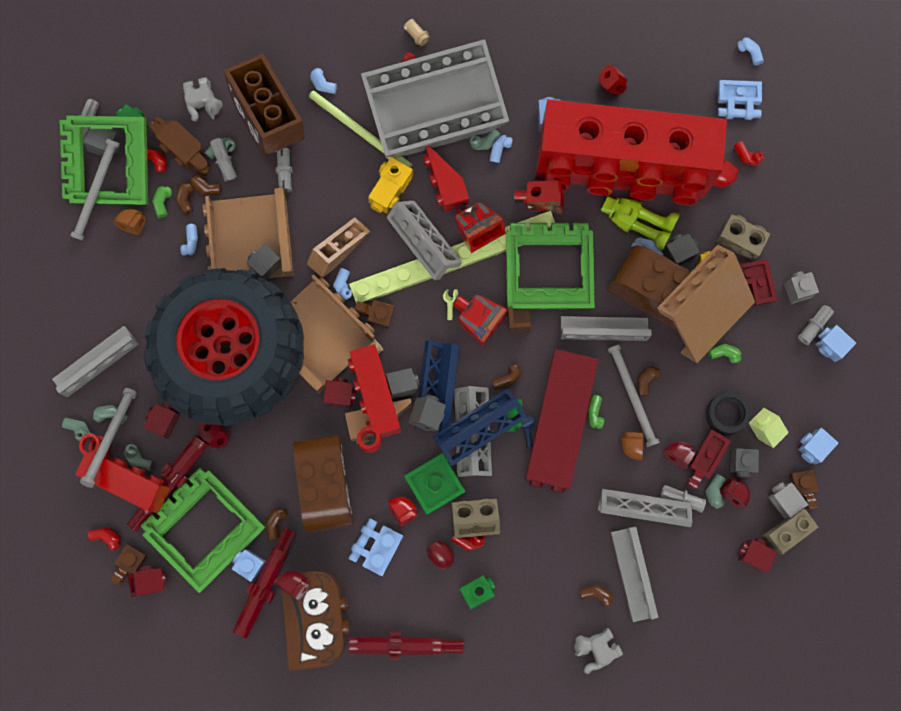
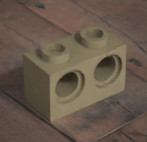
[716,214,770,261]
[452,499,500,538]
[762,509,819,554]

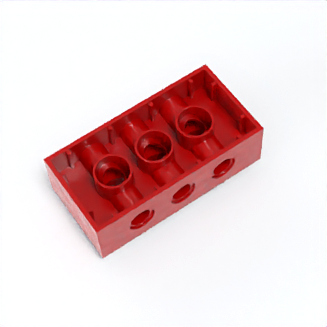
[535,99,727,205]

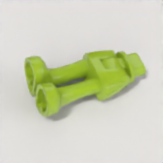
[601,196,680,251]

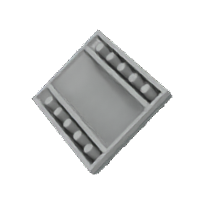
[361,39,509,157]

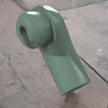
[469,129,501,150]
[204,138,236,160]
[93,405,128,425]
[62,418,90,441]
[124,444,154,472]
[705,474,726,509]

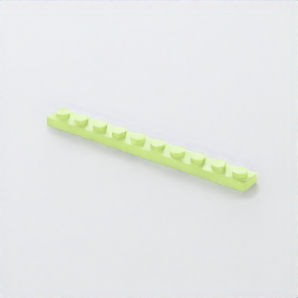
[349,211,555,303]

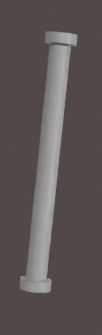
[70,139,119,240]
[608,345,660,447]
[80,388,137,488]

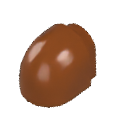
[113,209,146,236]
[621,432,643,461]

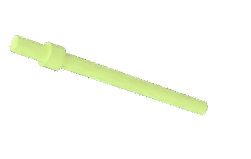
[309,91,412,168]

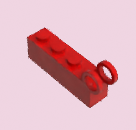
[347,344,402,453]
[75,433,170,513]

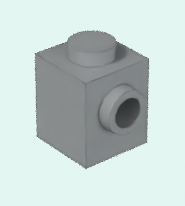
[784,271,819,304]

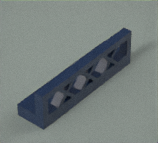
[414,340,459,432]
[433,388,527,466]

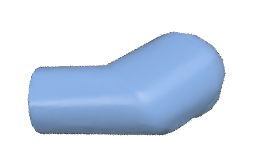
[737,38,764,65]
[489,135,513,163]
[180,224,198,256]

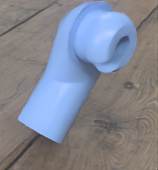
[310,68,337,94]
[631,238,664,256]
[333,268,352,300]

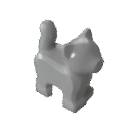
[183,77,223,122]
[574,628,623,674]

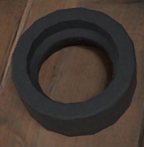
[706,392,751,435]

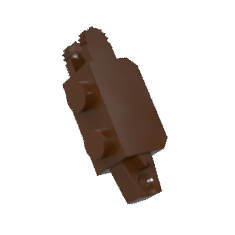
[148,117,211,175]

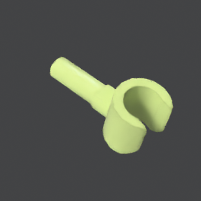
[443,289,458,320]

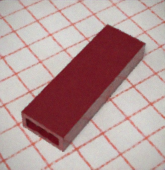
[525,349,598,493]

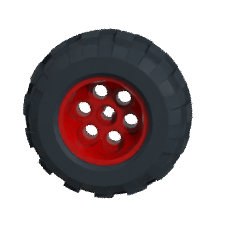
[144,268,304,426]

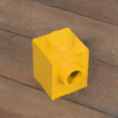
[379,157,414,194]
[368,176,401,214]

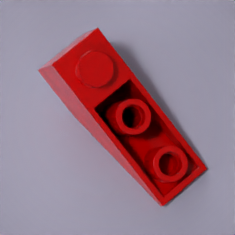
[423,146,469,212]

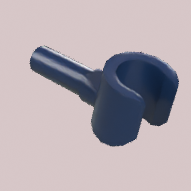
[522,415,536,448]

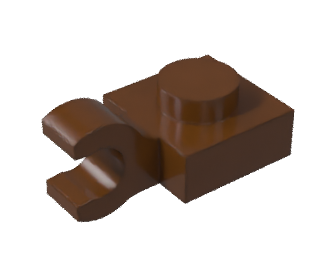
[355,300,394,328]
[790,470,819,510]
[110,544,147,586]

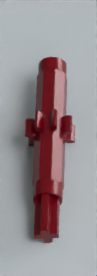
[126,435,209,532]
[232,527,296,639]
[348,632,464,660]

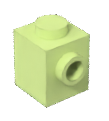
[749,408,789,448]

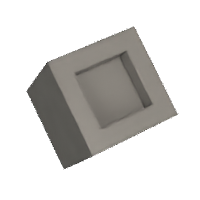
[768,482,808,519]

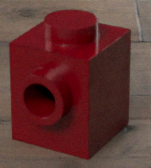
[323,378,356,408]
[143,403,180,439]
[738,538,778,573]
[128,565,166,597]

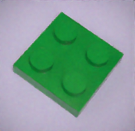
[404,453,465,515]

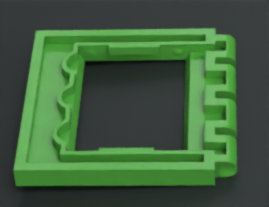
[59,116,148,205]
[506,223,595,309]
[140,468,266,593]

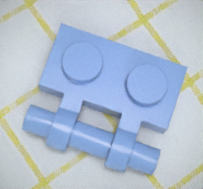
[717,80,762,120]
[348,518,403,576]

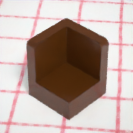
[507,306,532,333]

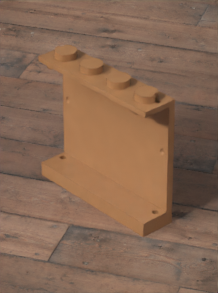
[203,188,294,279]
[657,245,755,363]
[291,274,376,394]

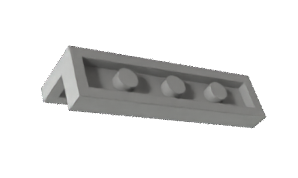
[386,201,462,280]
[560,316,651,341]
[52,326,139,397]
[454,386,492,477]
[598,489,693,527]
[610,527,659,622]

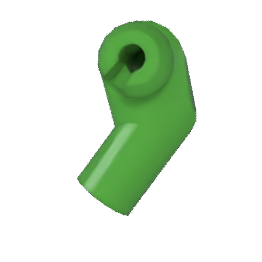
[152,186,172,218]
[708,344,741,363]
[588,395,604,429]

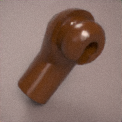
[191,174,221,195]
[175,183,193,215]
[492,364,522,390]
[638,366,661,396]
[265,508,287,540]
[579,585,613,607]

